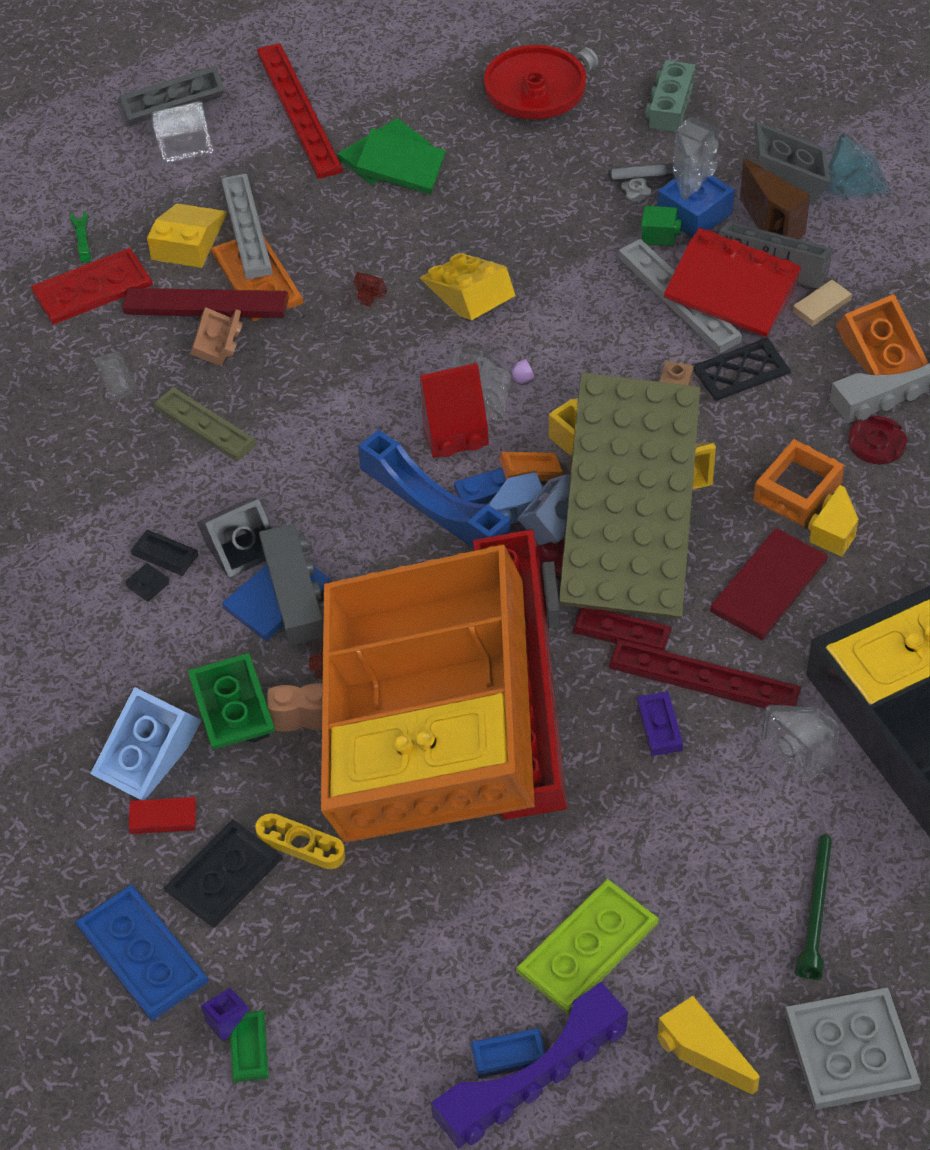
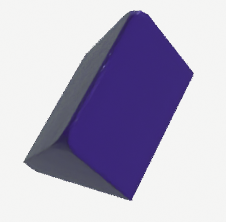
[201,988,249,1041]

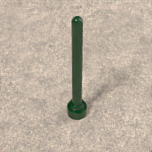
[795,834,832,980]

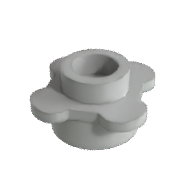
[621,178,651,201]

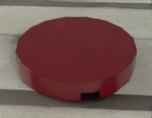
[848,416,907,465]

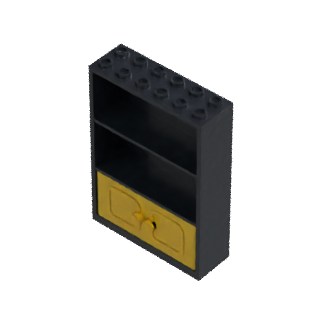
[806,586,930,838]

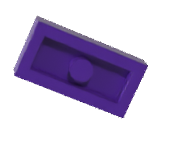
[637,692,683,756]

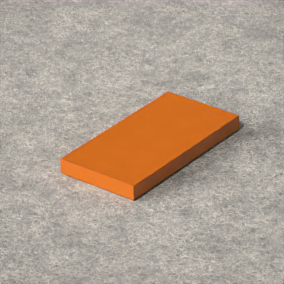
[211,235,304,321]

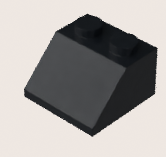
[197,498,272,578]

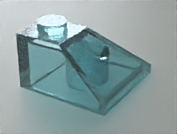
[828,133,891,198]

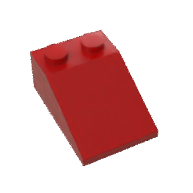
[420,363,489,458]

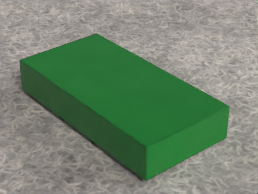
[230,1010,269,1083]

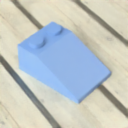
[90,687,202,800]

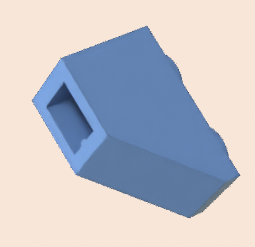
[489,472,542,525]

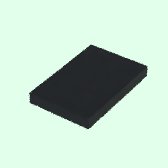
[164,819,282,928]

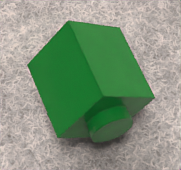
[641,206,682,246]

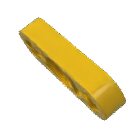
[255,813,345,869]

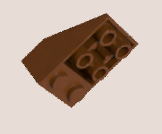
[740,159,810,239]

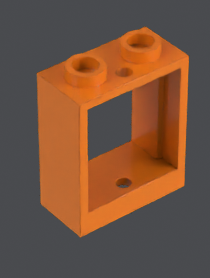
[753,439,845,527]

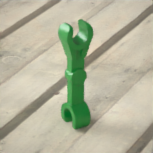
[70,211,91,263]

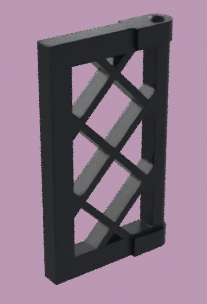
[693,337,791,401]

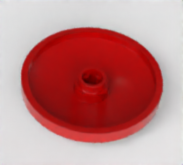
[484,45,586,119]

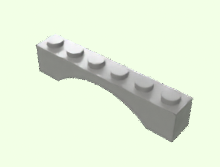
[830,363,930,423]

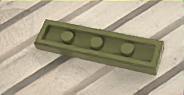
[154,387,257,462]

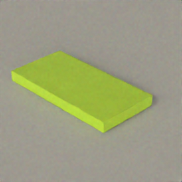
[516,878,659,1014]

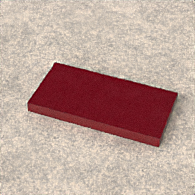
[710,528,828,641]

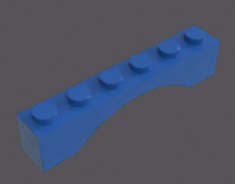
[358,429,510,548]

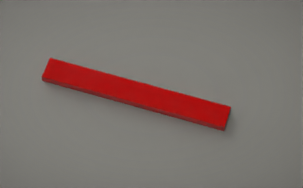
[257,43,343,179]

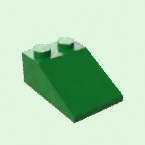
[188,653,275,750]

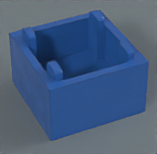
[657,164,735,238]

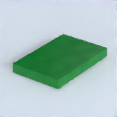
[338,118,431,185]
[356,128,446,194]

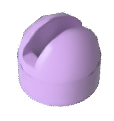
[511,359,535,384]

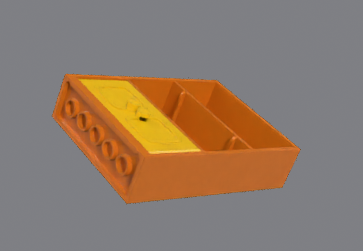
[321,545,535,842]

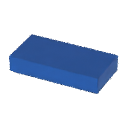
[471,1028,546,1078]

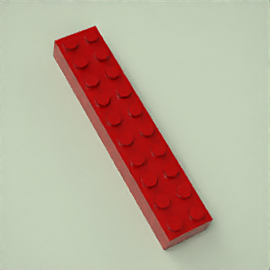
[473,529,568,820]

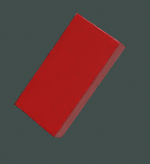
[129,797,196,834]

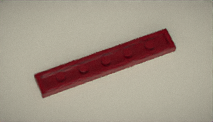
[122,288,289,318]
[609,639,802,716]

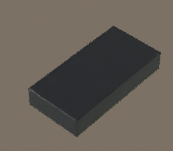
[131,529,198,576]

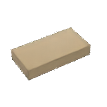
[792,280,852,327]

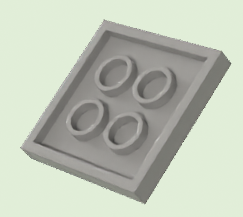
[785,988,921,1110]

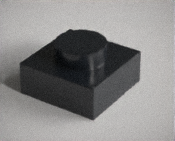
[125,563,169,602]

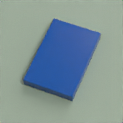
[222,565,331,642]

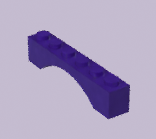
[431,982,628,1149]

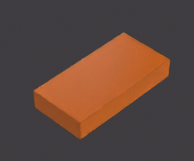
[499,452,564,481]

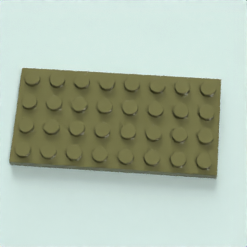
[558,372,700,619]

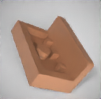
[190,307,243,365]

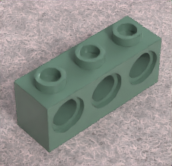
[645,60,695,132]

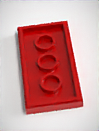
[30,248,153,325]

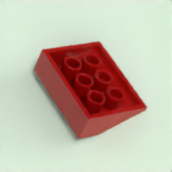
[663,228,802,337]

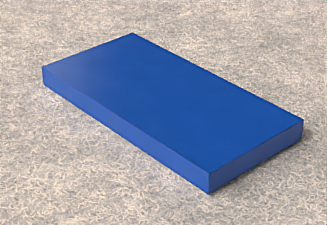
[75,884,209,1022]

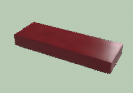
[573,608,672,651]

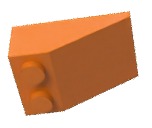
[835,294,928,375]

